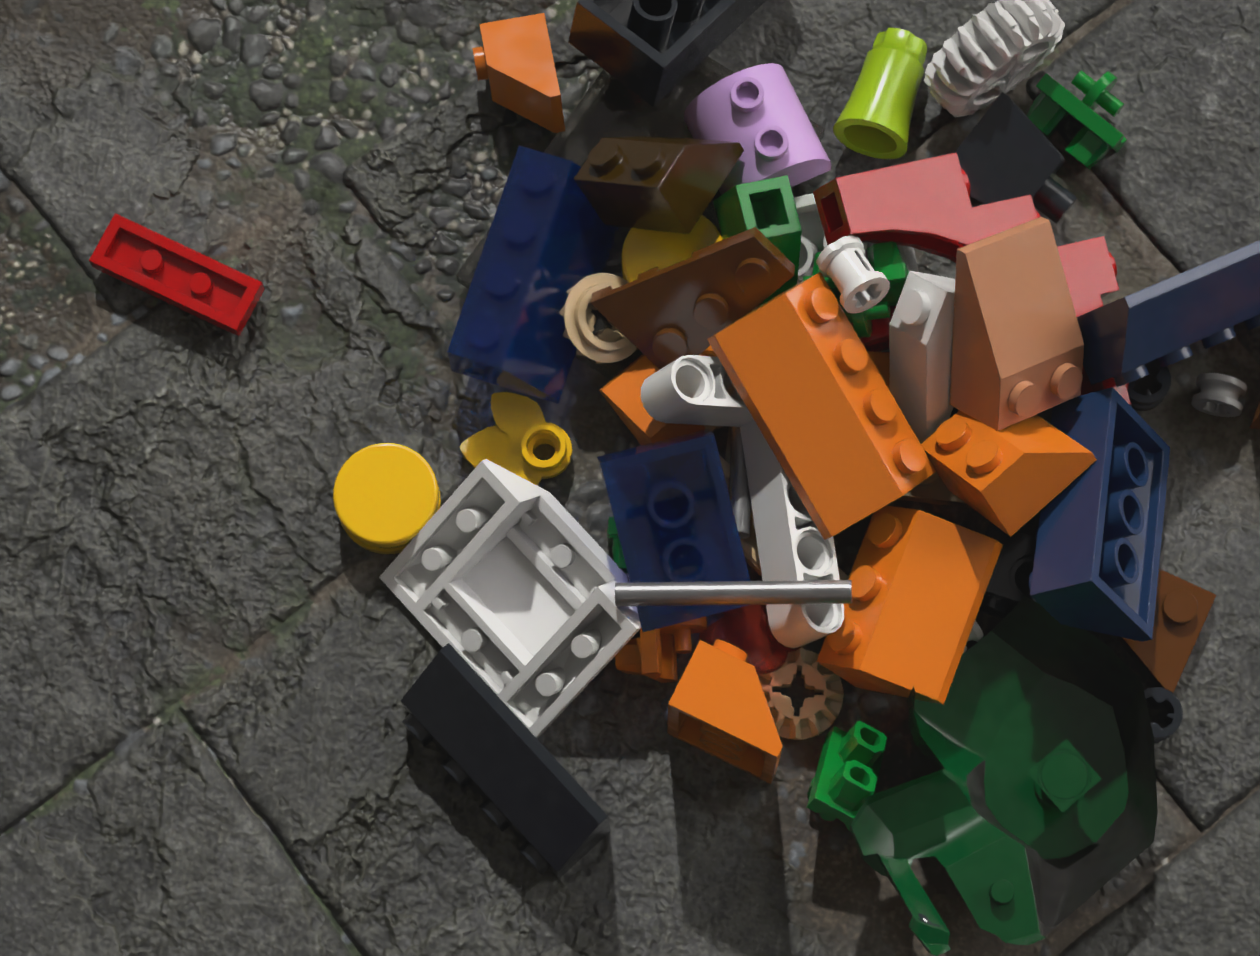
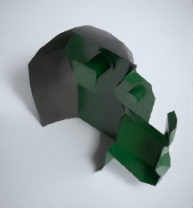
[850,596,1158,956]

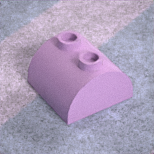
[684,63,831,195]

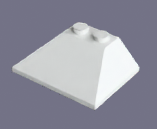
[379,459,642,738]

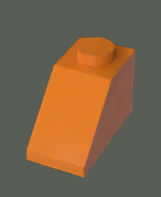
[472,13,565,133]

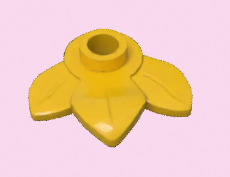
[460,392,572,486]

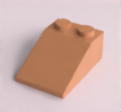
[950,217,1084,431]

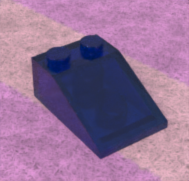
[597,429,750,632]

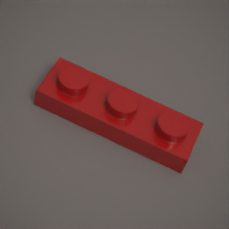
[89,213,265,336]

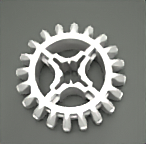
[924,0,1065,117]

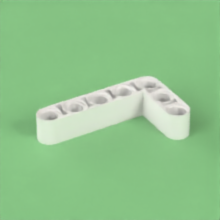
[640,355,844,648]

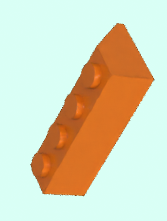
[707,272,937,540]

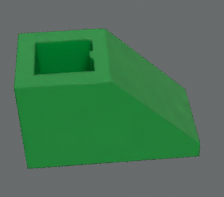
[713,175,802,307]

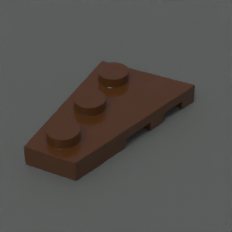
[590,227,795,369]

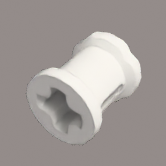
[816,235,890,314]

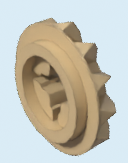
[559,273,637,364]
[757,647,844,740]

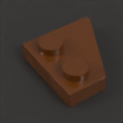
[1117,569,1216,693]

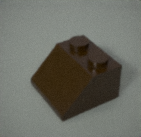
[574,135,744,234]

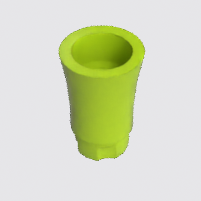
[833,28,927,159]

